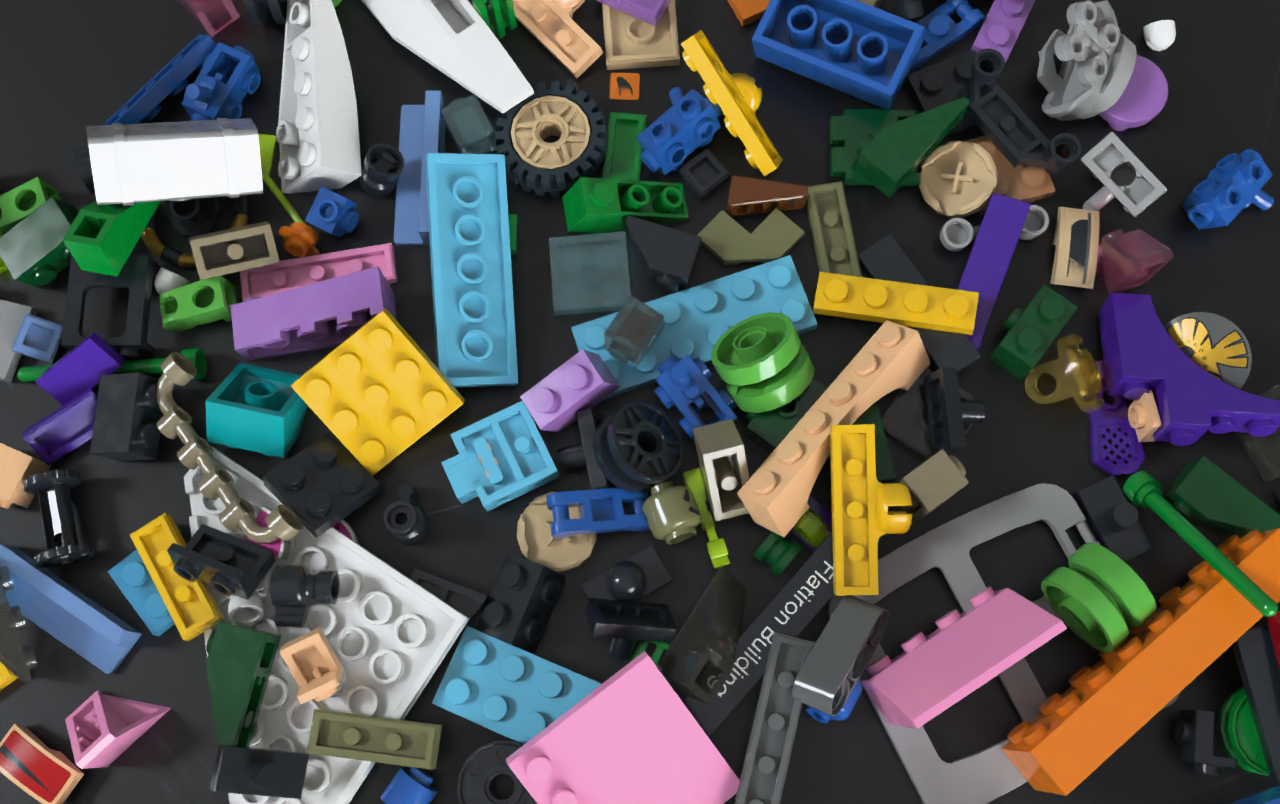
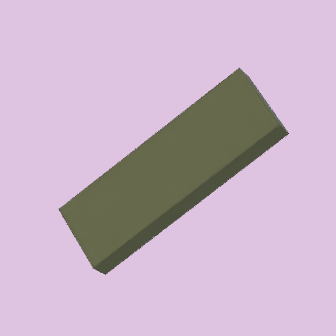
[805,181,862,277]
[307,709,442,770]

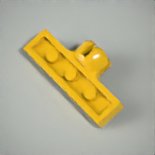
[681,30,782,176]
[830,424,912,596]

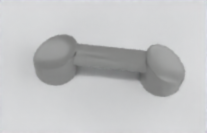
[940,205,1049,252]

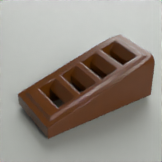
[727,175,809,216]

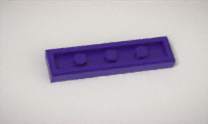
[957,193,1031,352]

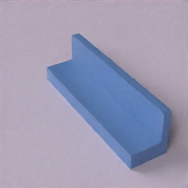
[394,91,447,246]
[0,542,142,674]

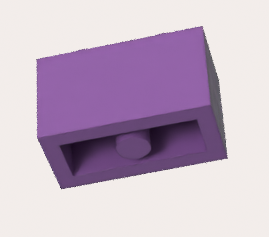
[520,349,620,433]

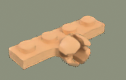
[512,0,603,78]

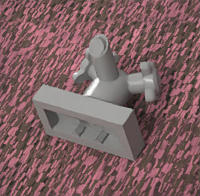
[1080,132,1167,218]

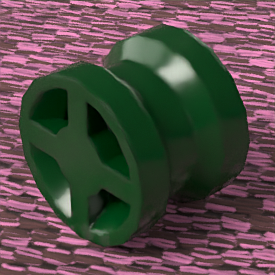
[753,532,804,577]

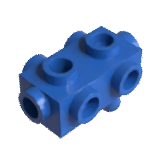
[181,42,261,121]
[636,87,723,175]
[1182,149,1274,230]
[654,354,737,441]

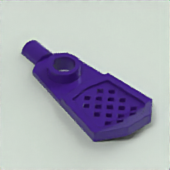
[1088,360,1146,476]

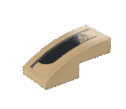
[1050,207,1099,289]

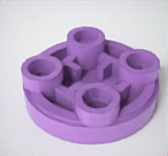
[1099,55,1168,131]

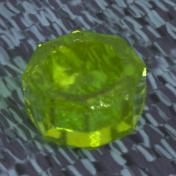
[793,508,830,547]

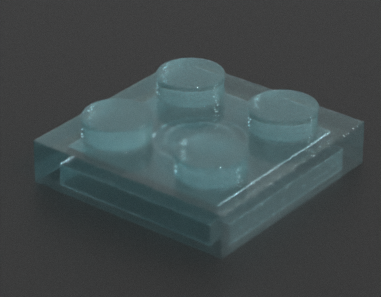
[549,231,632,316]

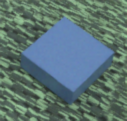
[11,313,63,364]

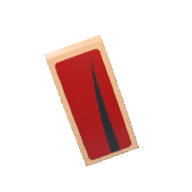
[0,723,84,804]

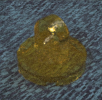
[1024,333,1104,413]

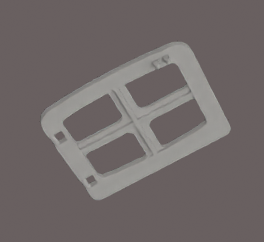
[828,483,1179,804]

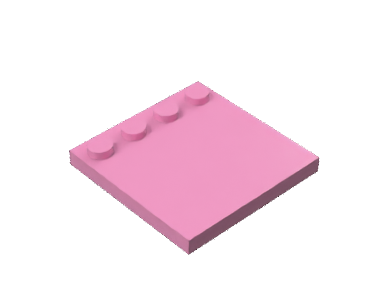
[506,651,739,804]

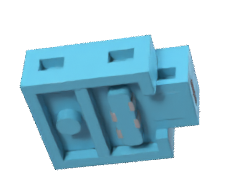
[441,401,560,512]

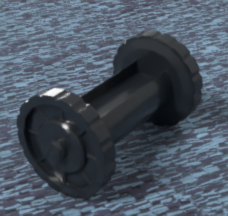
[23,469,94,568]

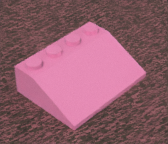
[860,586,1067,729]

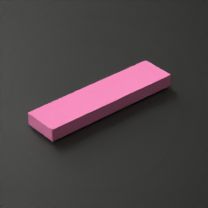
[240,243,398,301]

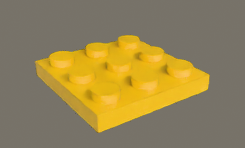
[291,308,465,476]

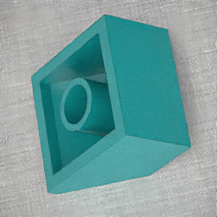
[205,363,308,458]

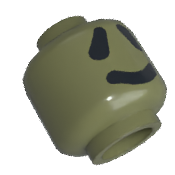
[642,481,702,545]

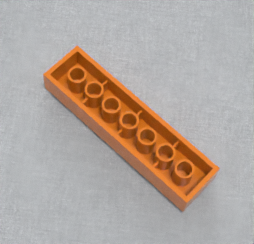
[1001,528,1280,796]

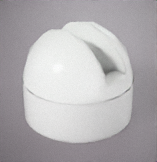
[1143,20,1176,51]
[154,267,190,295]
[228,591,264,625]

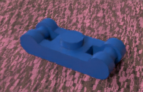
[910,0,986,72]
[546,488,650,538]

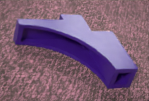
[1097,293,1280,446]

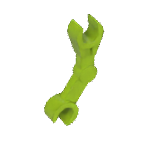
[683,468,730,569]

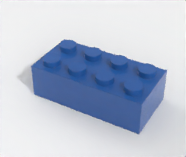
[752,0,925,110]

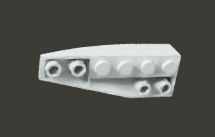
[276,0,362,194]
[361,0,534,113]

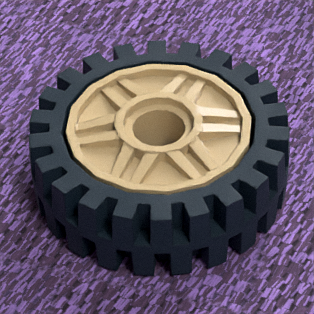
[495,81,608,197]

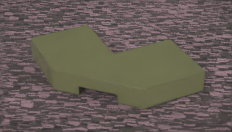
[697,208,805,265]

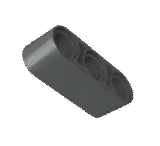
[792,595,889,717]

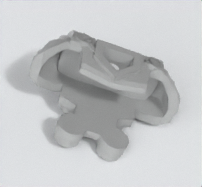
[1037,0,1137,121]

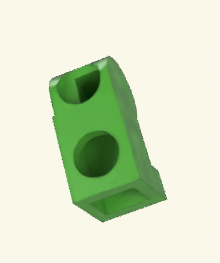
[0,177,63,238]
[159,276,239,331]

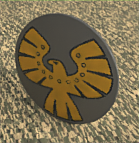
[1163,312,1252,390]

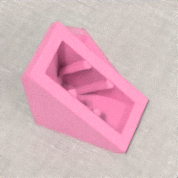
[65,690,171,769]

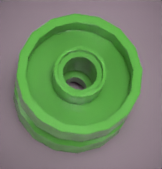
[711,312,815,413]
[1041,542,1157,653]

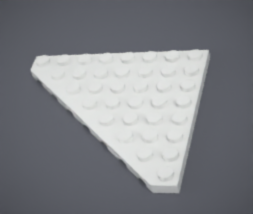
[184,446,470,804]

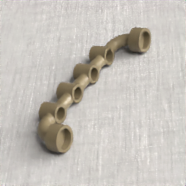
[156,352,303,544]

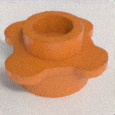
[279,222,319,257]

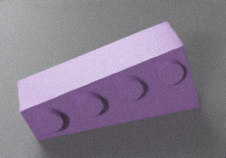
[230,266,398,361]

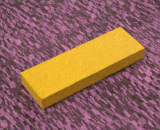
[130,513,225,641]

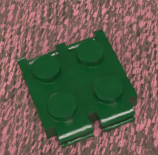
[830,109,921,186]

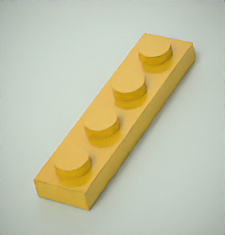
[813,272,979,335]

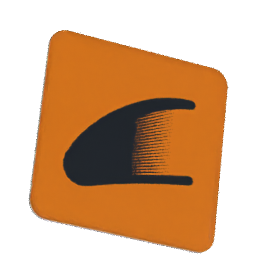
[610,73,640,100]

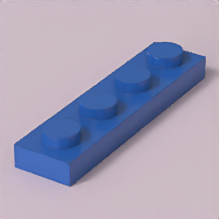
[102,34,217,126]

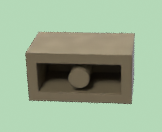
[189,221,280,280]
[692,419,750,521]
[898,449,969,525]

